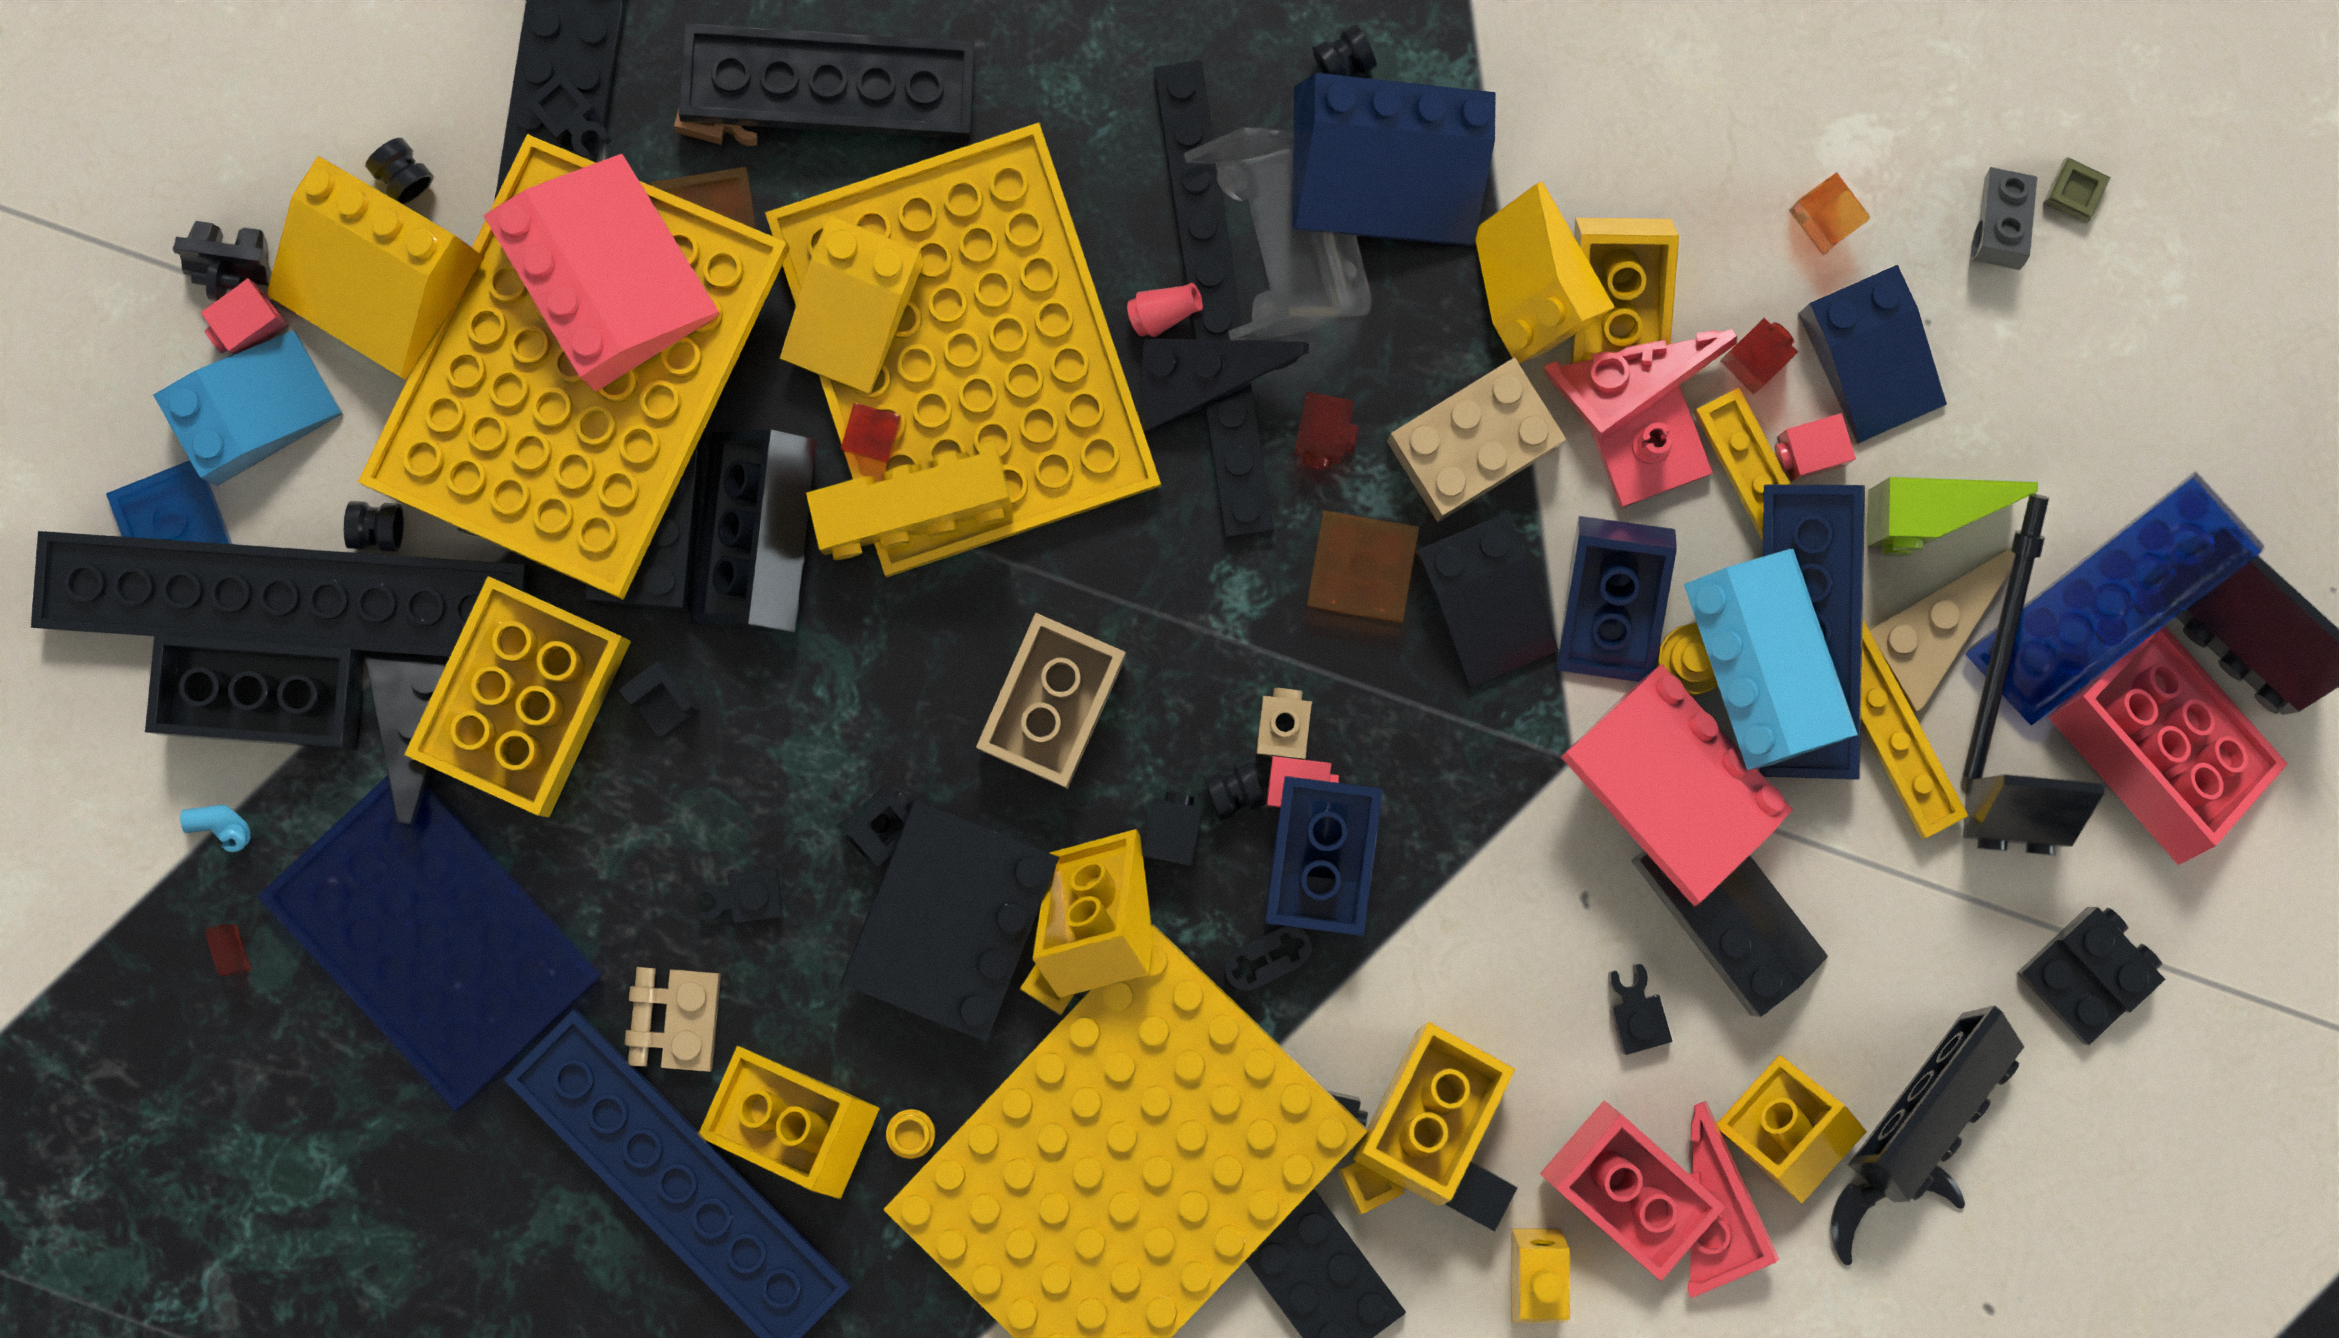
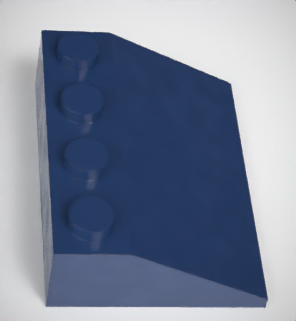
[1292,73,1496,246]

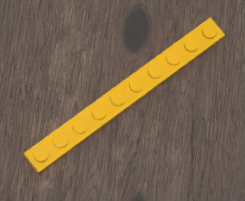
[1693,387,1969,839]

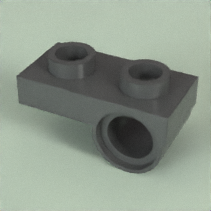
[1970,167,2037,270]

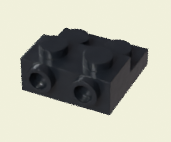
[2017,907,2166,1045]

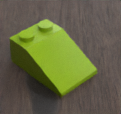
[1867,477,2038,556]

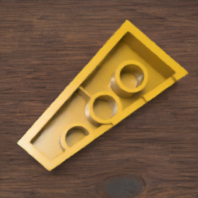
[806,440,1013,560]

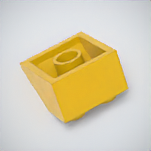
[1717,1054,1867,1204]

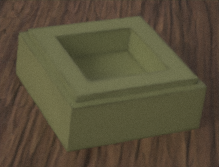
[2043,157,2111,223]

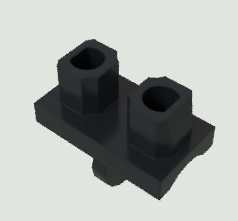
[173,221,272,301]

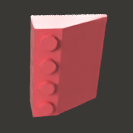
[483,154,721,392]
[2048,618,2287,865]
[1561,663,1793,907]

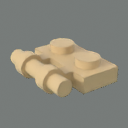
[625,967,721,1072]

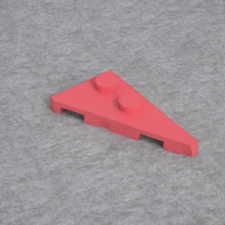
[1544,329,1737,441]
[1688,1101,1780,1298]

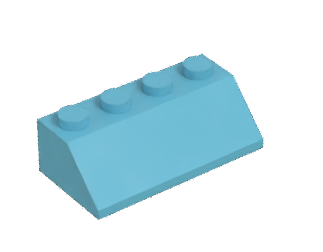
[1684,549,1858,770]

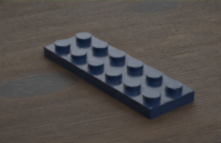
[1760,484,1865,780]

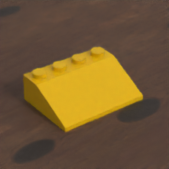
[266,156,485,380]
[404,576,631,817]

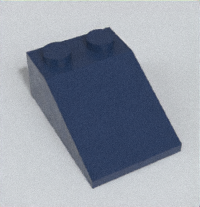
[1798,265,1947,444]
[1557,516,1677,682]
[1264,776,1383,936]

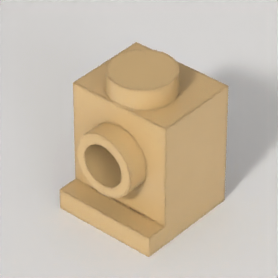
[1255,688,1312,760]

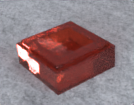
[840,403,902,464]
[205,924,251,977]

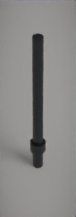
[1962,494,2049,779]

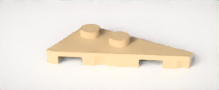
[1869,547,2015,712]

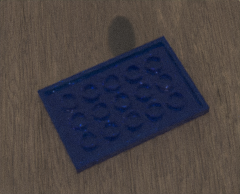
[258,774,603,1111]

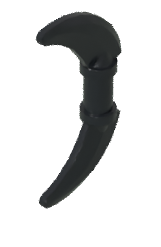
[1831,1165,1965,1266]

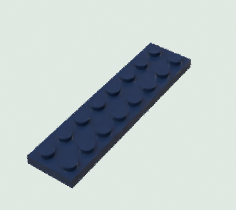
[503,1009,852,1338]

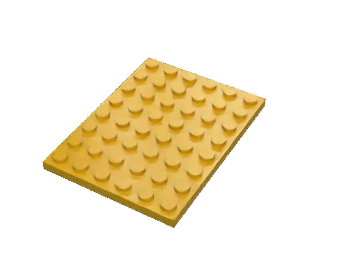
[765,123,1161,578]
[358,134,790,600]
[883,925,1368,1338]

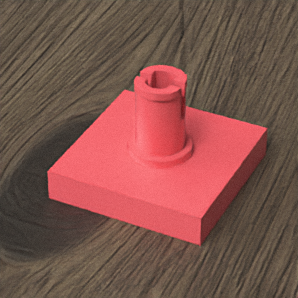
[1589,386,1713,509]

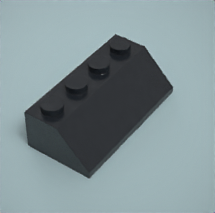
[690,429,817,632]
[1631,851,1828,1017]
[1848,1005,2024,1202]

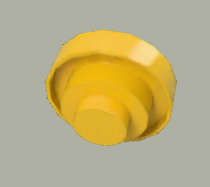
[1657,623,1718,696]

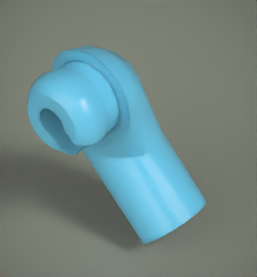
[180,805,251,852]

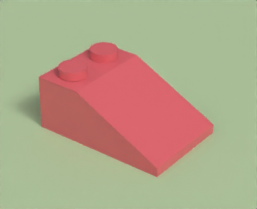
[1540,1100,1726,1281]

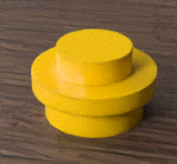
[886,1109,936,1159]

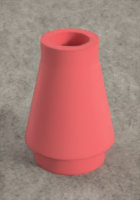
[1127,283,1203,337]

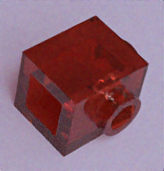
[1720,318,1798,395]
[1293,391,1359,469]

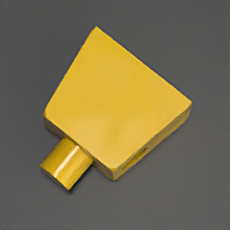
[1511,1228,1570,1323]

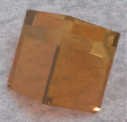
[1789,172,1870,255]

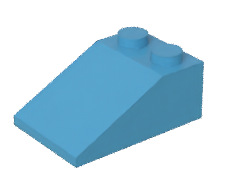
[153,330,343,486]

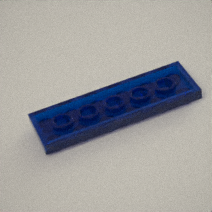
[1965,471,2265,726]

